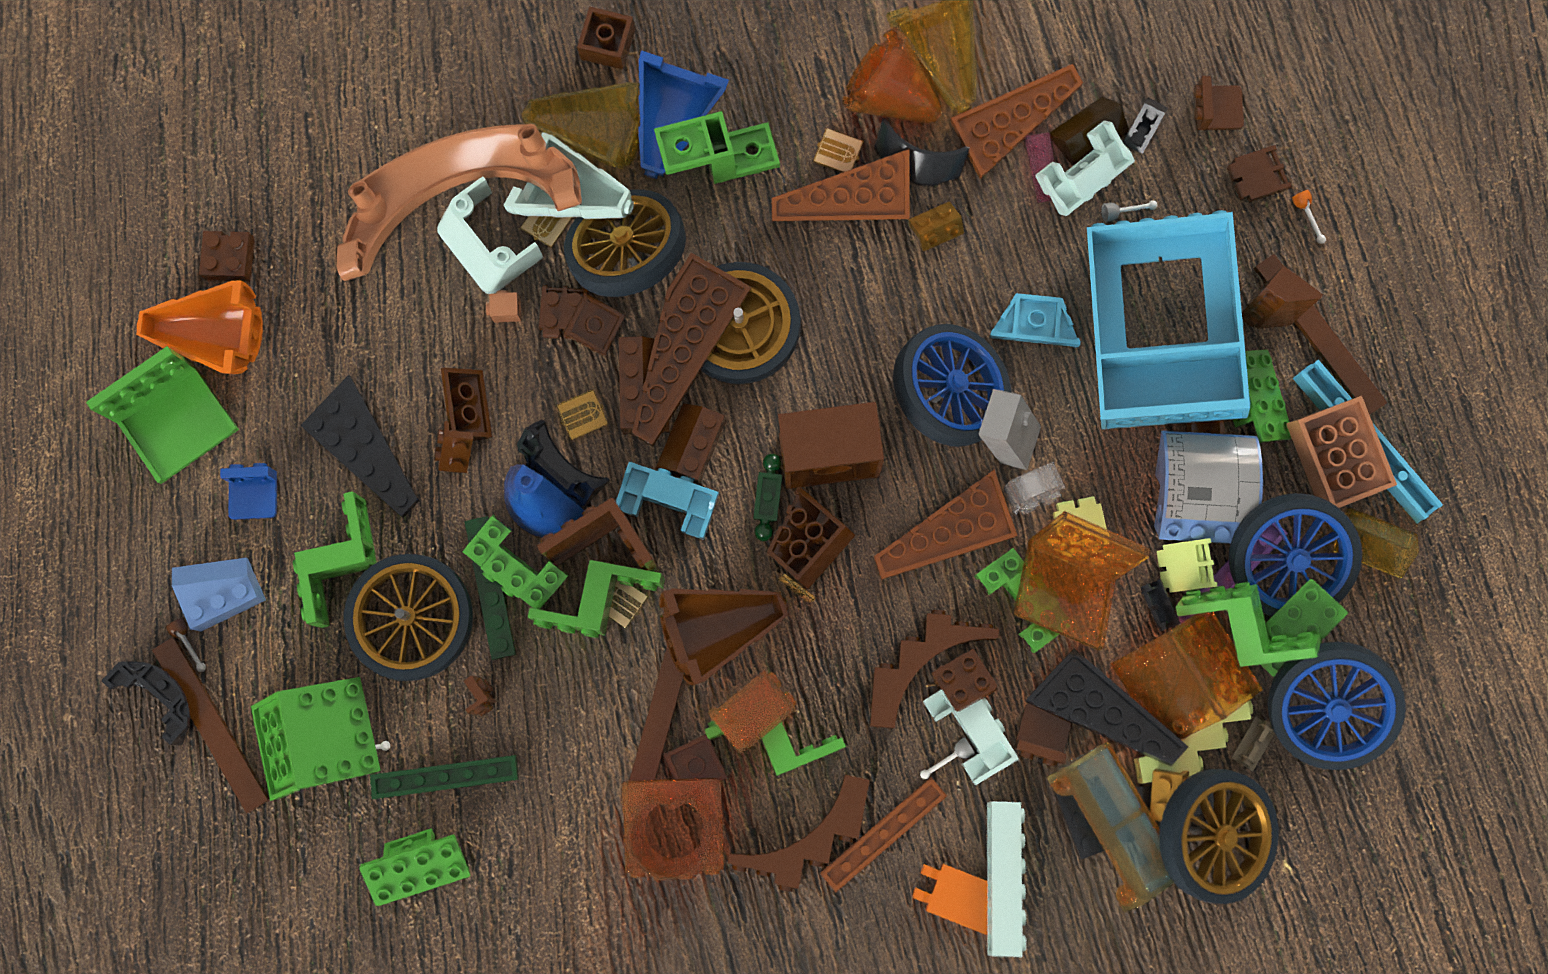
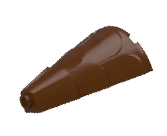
[659,588,788,686]

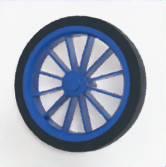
[893,324,1011,447]
[1229,493,1362,617]
[1268,642,1406,770]

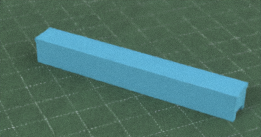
[1293,360,1443,524]

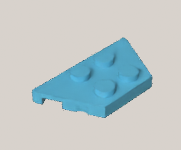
[990,293,1081,347]

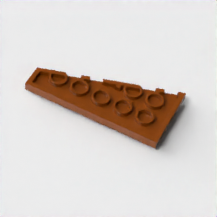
[950,64,1083,179]
[772,149,910,221]
[874,469,1017,580]

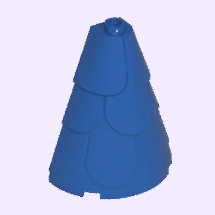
[638,50,729,179]
[504,464,584,538]

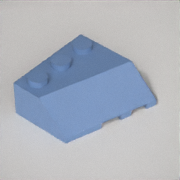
[172,558,266,632]

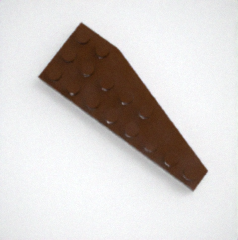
[632,253,751,447]

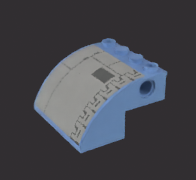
[1154,431,1263,545]

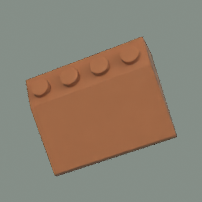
[1286,396,1397,508]

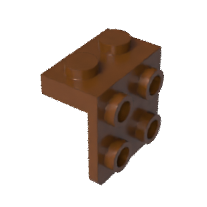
[1193,76,1244,130]
[931,649,997,712]
[1013,704,1072,767]

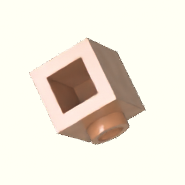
[486,290,521,323]

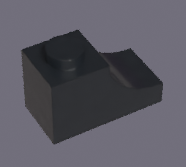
[1123,97,1168,154]

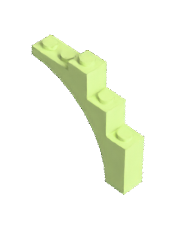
[1134,647,1253,783]

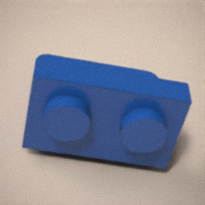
[220,463,277,520]

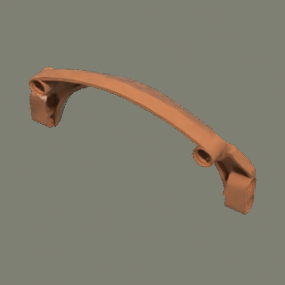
[337,124,582,281]

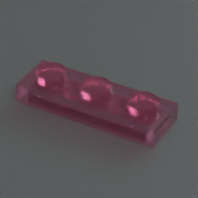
[1025,133,1055,203]

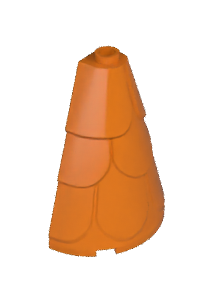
[136,280,263,374]

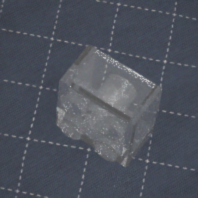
[1003,462,1066,515]

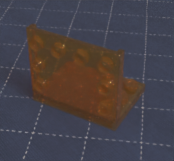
[1014,511,1150,651]
[1111,612,1263,740]

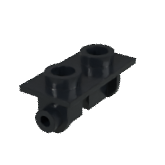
[1141,579,1180,632]

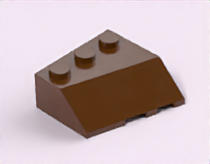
[767,485,856,589]

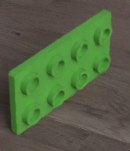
[1233,350,1292,443]
[1260,579,1348,677]
[359,828,470,906]

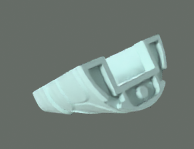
[504,132,634,219]

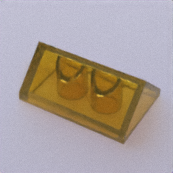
[1333,507,1419,578]

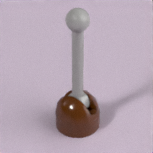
[165,618,206,672]

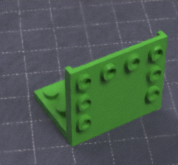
[86,346,239,484]
[251,677,381,801]

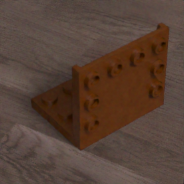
[537,497,661,573]

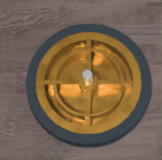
[701,262,801,384]

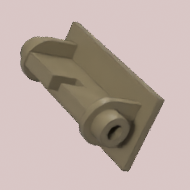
[1231,717,1275,771]

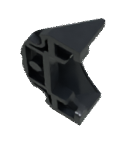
[874,118,970,186]
[517,419,610,506]
[101,661,190,745]

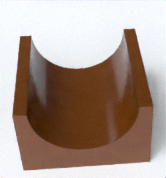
[778,402,884,490]

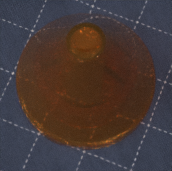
[842,28,942,124]

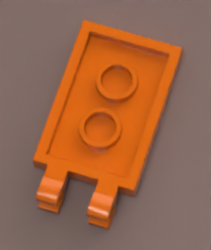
[912,863,988,935]

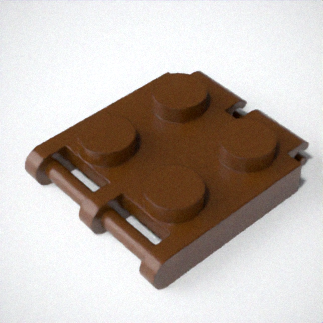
[1226,145,1293,202]
[539,285,589,339]

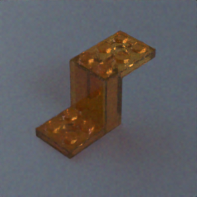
[707,670,797,755]

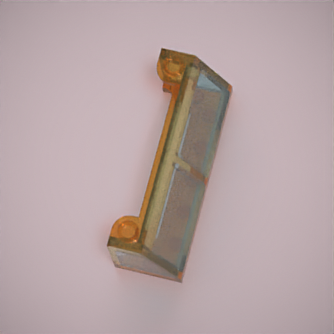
[1046,741,1175,913]

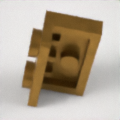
[908,201,964,251]
[1150,769,1189,821]

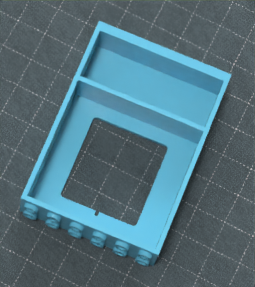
[1087,210,1250,429]

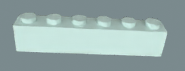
[987,801,1026,957]

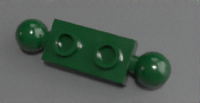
[753,453,782,541]

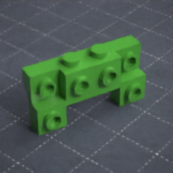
[462,514,568,610]
[975,548,1072,653]

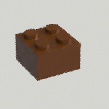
[577,6,635,70]

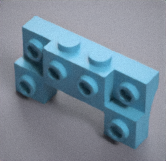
[616,462,719,540]

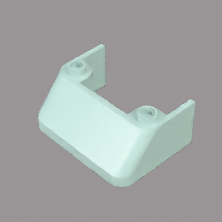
[437,176,543,294]

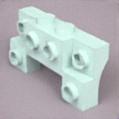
[1035,121,1135,216]
[923,689,1019,785]

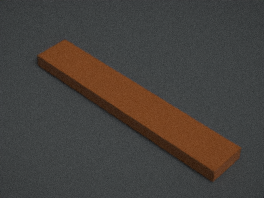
[820,777,947,893]

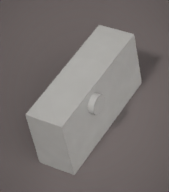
[978,389,1041,470]

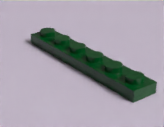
[464,516,517,660]
[370,755,519,799]

